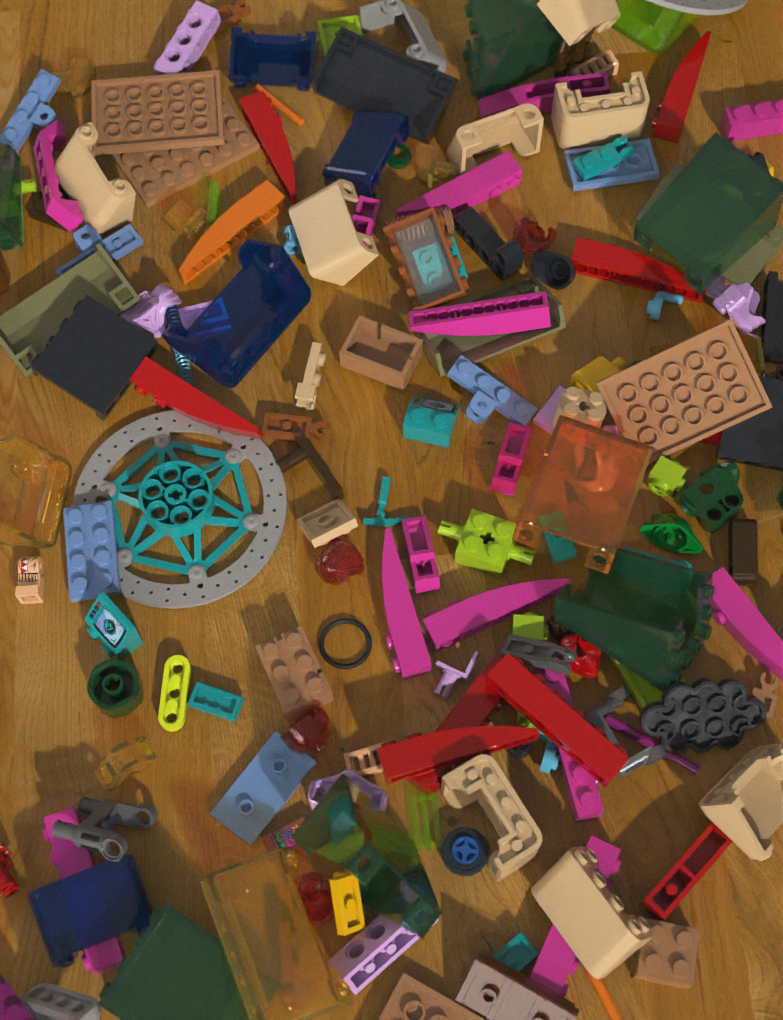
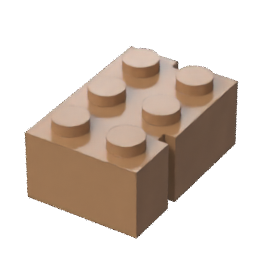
[339,315,423,391]
[255,625,334,722]

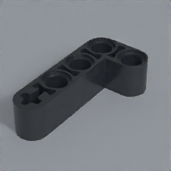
[453,207,524,281]

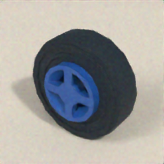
[441,827,489,876]

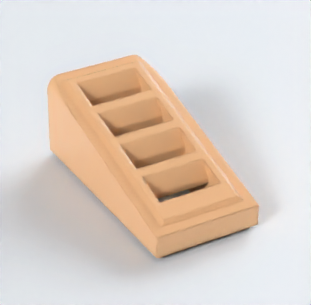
[570,49,619,78]
[343,740,390,777]

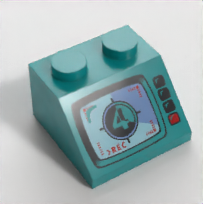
[403,395,460,448]
[84,592,143,661]

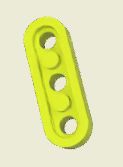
[158,655,191,732]

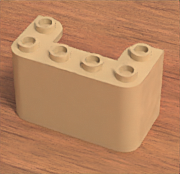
[551,71,650,150]
[441,754,542,883]

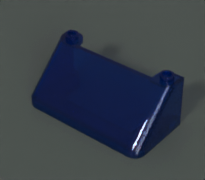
[161,239,311,388]

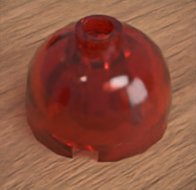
[279,704,332,754]

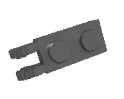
[500,634,577,675]

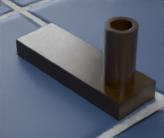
[275,434,344,500]

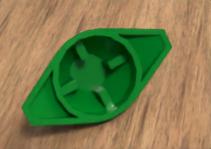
[639,513,703,554]

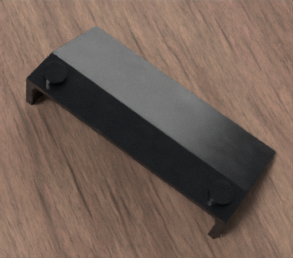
[312,27,458,145]

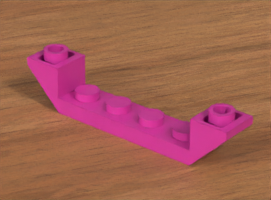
[33,119,83,233]

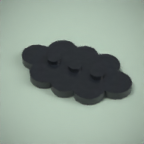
[639,678,767,753]

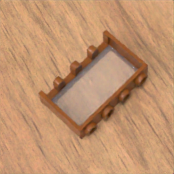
[383,207,470,311]

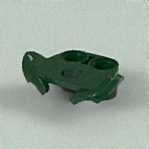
[674,461,744,533]

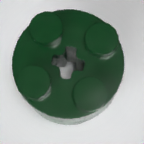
[87,659,144,718]

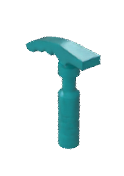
[363,477,409,527]

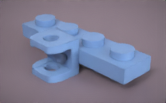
[0,69,61,153]
[55,224,143,277]
[447,355,538,426]

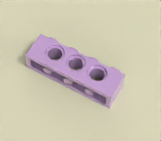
[154,0,222,75]
[328,888,439,995]

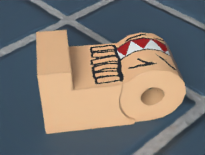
[15,556,44,604]

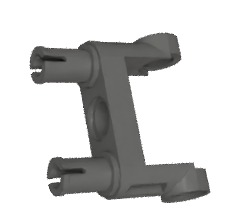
[583,686,667,787]
[52,796,158,861]

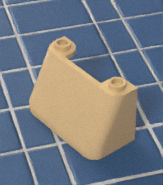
[54,122,136,234]
[699,743,783,861]

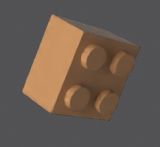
[632,918,700,989]

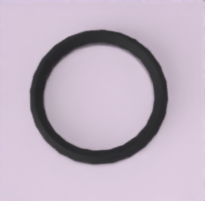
[319,618,372,669]

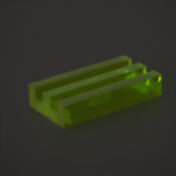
[207,181,220,229]
[410,794,442,851]

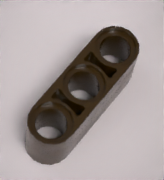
[728,517,758,587]

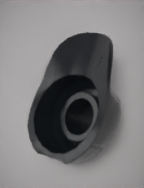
[530,251,576,290]

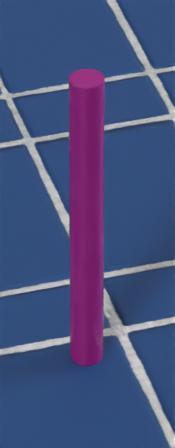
[605,714,701,775]

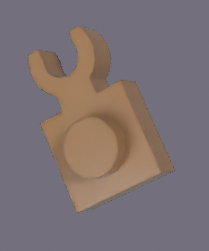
[750,672,780,722]

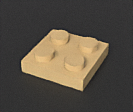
[296,498,358,548]

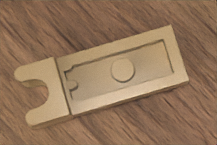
[295,342,326,410]

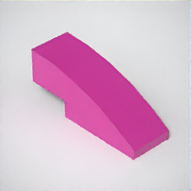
[351,195,383,248]
[490,422,532,496]
[401,516,440,593]

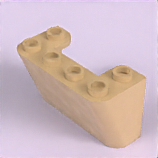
[537,0,621,46]
[446,103,544,177]
[289,179,379,286]
[531,846,653,979]

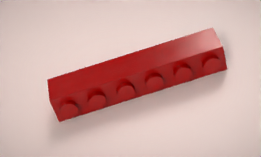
[405,653,507,796]
[485,653,629,788]

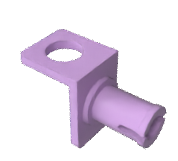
[434,651,480,699]

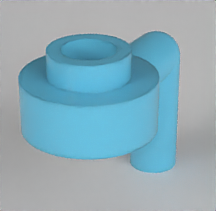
[646,291,684,321]
[535,727,560,774]

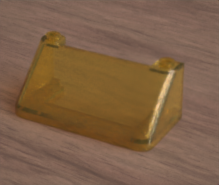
[201,847,352,1020]

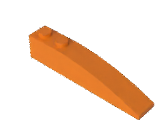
[178,180,286,285]

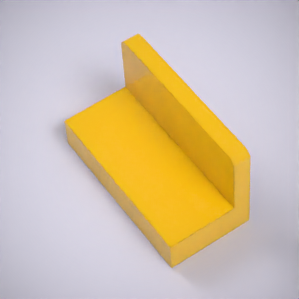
[329,871,366,936]

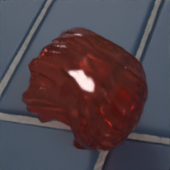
[513,217,557,255]
[315,537,365,585]
[291,872,335,927]

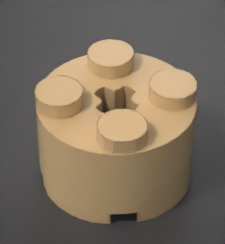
[552,386,606,443]

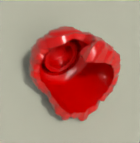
[560,633,603,678]

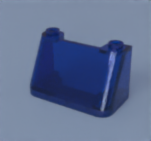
[228,27,319,91]
[322,109,410,199]
[27,854,159,969]

